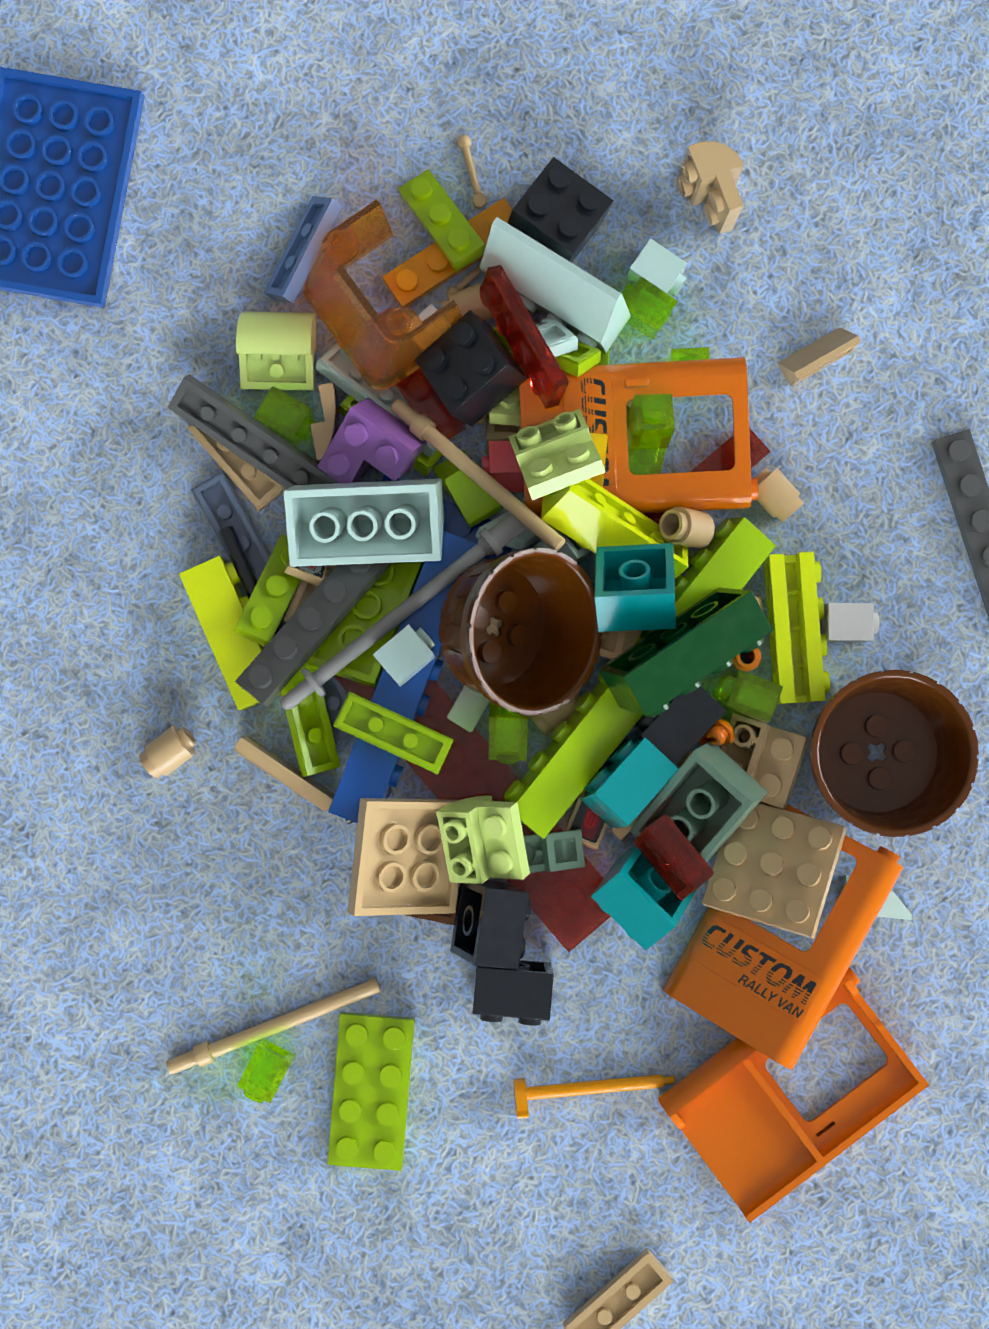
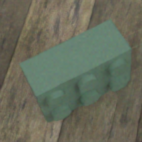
[630,741,768,883]

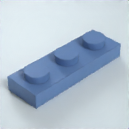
[264,196,343,304]

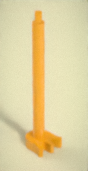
[513,1074,675,1119]

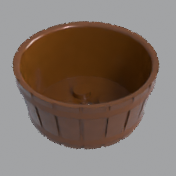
[439,548,602,716]
[810,670,979,837]

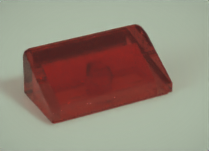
[634,815,714,901]

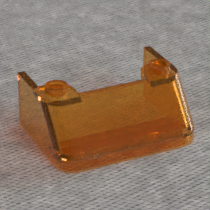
[303,199,462,390]

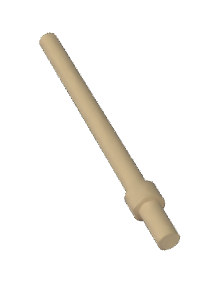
[391,399,565,551]
[166,978,381,1075]

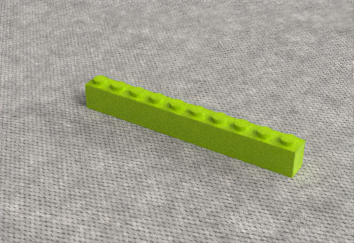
[504,517,776,839]

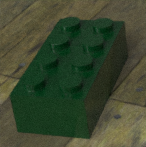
[598,588,774,717]

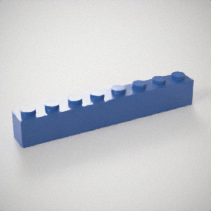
[328,531,484,823]

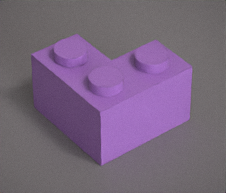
[317,398,427,483]

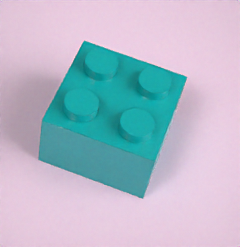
[595,543,676,632]
[580,737,679,829]
[591,840,698,951]

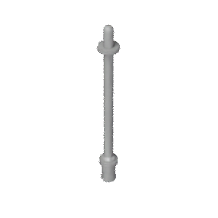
[280,513,528,710]

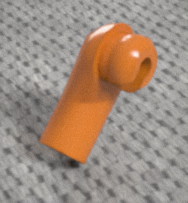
[699,719,735,746]

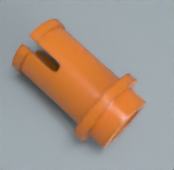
[732,648,761,672]

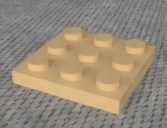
[347,798,459,916]
[702,803,847,939]

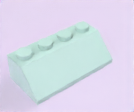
[480,217,631,353]
[283,479,444,567]

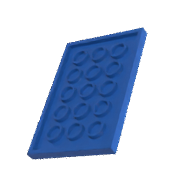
[0,67,145,308]

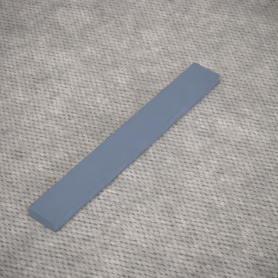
[191,471,352,744]

